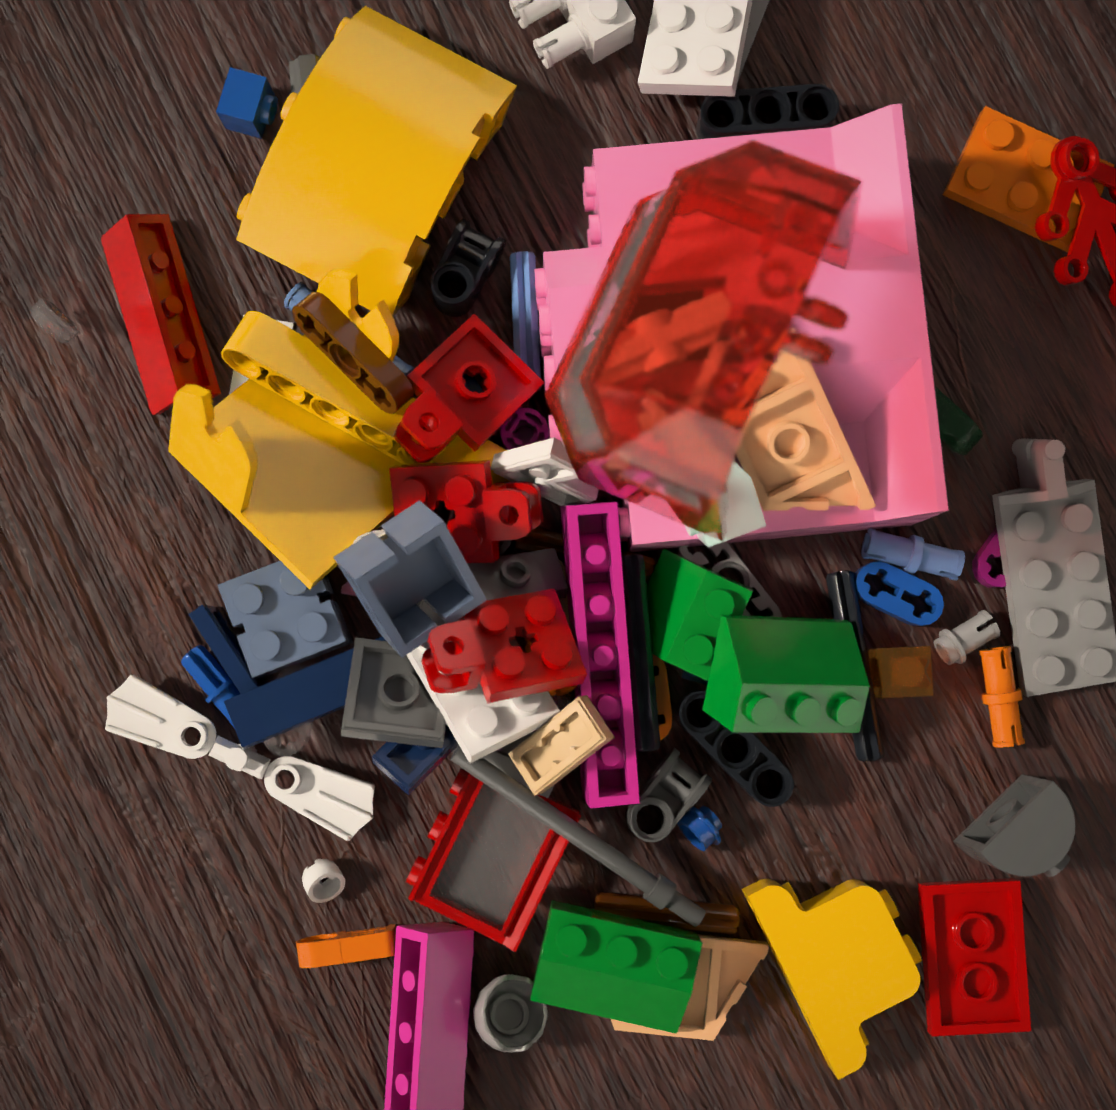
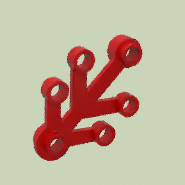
[1035,136,1116,307]

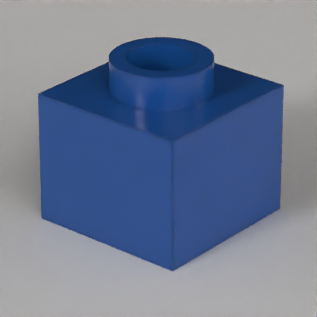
[216,67,278,139]

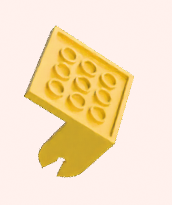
[168,269,404,590]

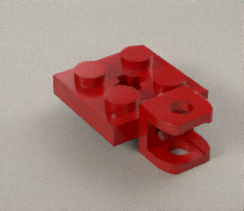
[394,314,545,463]
[389,460,543,563]
[421,588,587,703]

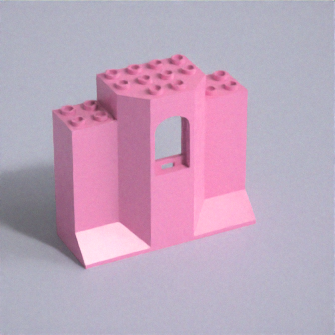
[534,104,949,552]

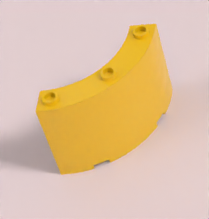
[236,6,517,317]

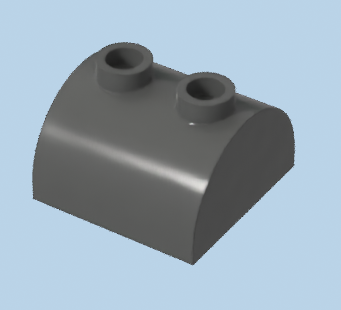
[953,775,1075,877]

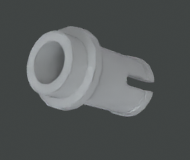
[934,610,1000,665]

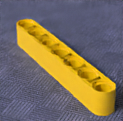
[221,311,518,513]

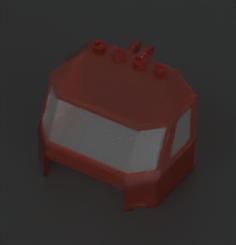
[545,140,863,542]

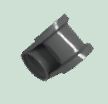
[625,747,712,842]

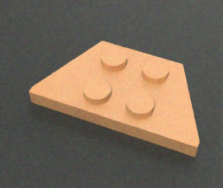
[718,328,876,511]
[611,934,769,1041]

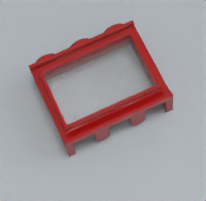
[405,768,581,952]

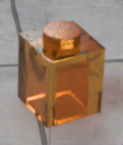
[869,646,933,698]

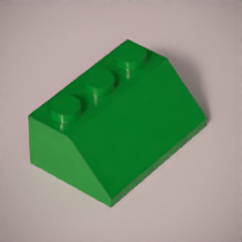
[702,615,870,733]
[530,900,702,1034]

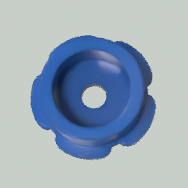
[677,805,722,851]

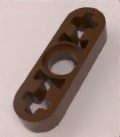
[292,292,414,414]

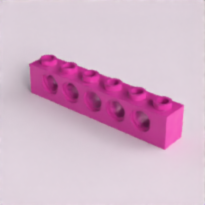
[560,502,640,808]

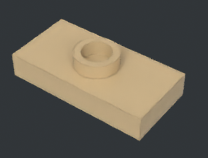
[508,695,614,796]

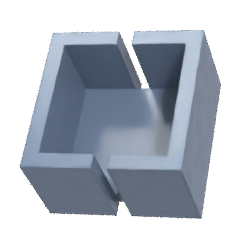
[333,500,487,658]
[217,561,353,678]

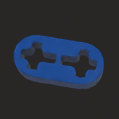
[854,561,944,626]

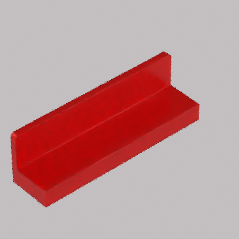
[101,214,221,415]

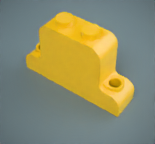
[741,879,922,1080]

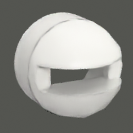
[302,858,345,903]

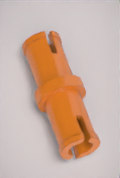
[979,646,1025,748]

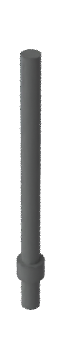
[450,746,706,927]

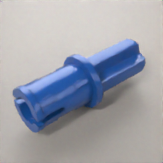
[181,645,240,727]

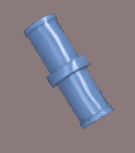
[861,528,965,581]

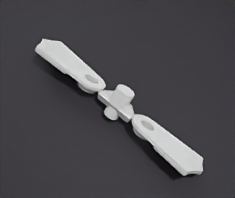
[105,675,375,841]

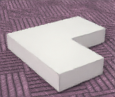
[491,438,599,506]

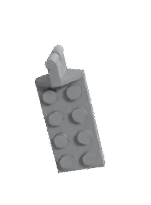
[992,438,1116,697]

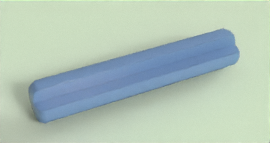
[510,251,541,391]

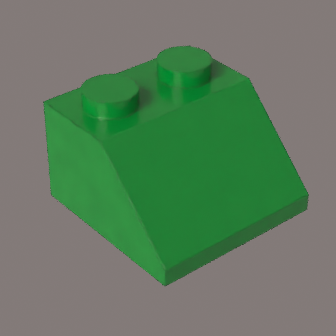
[647,549,753,681]

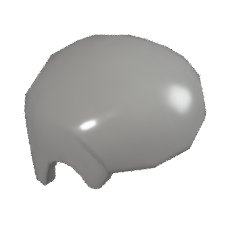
[473,974,548,1052]

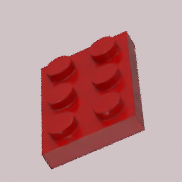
[918,878,1031,1037]

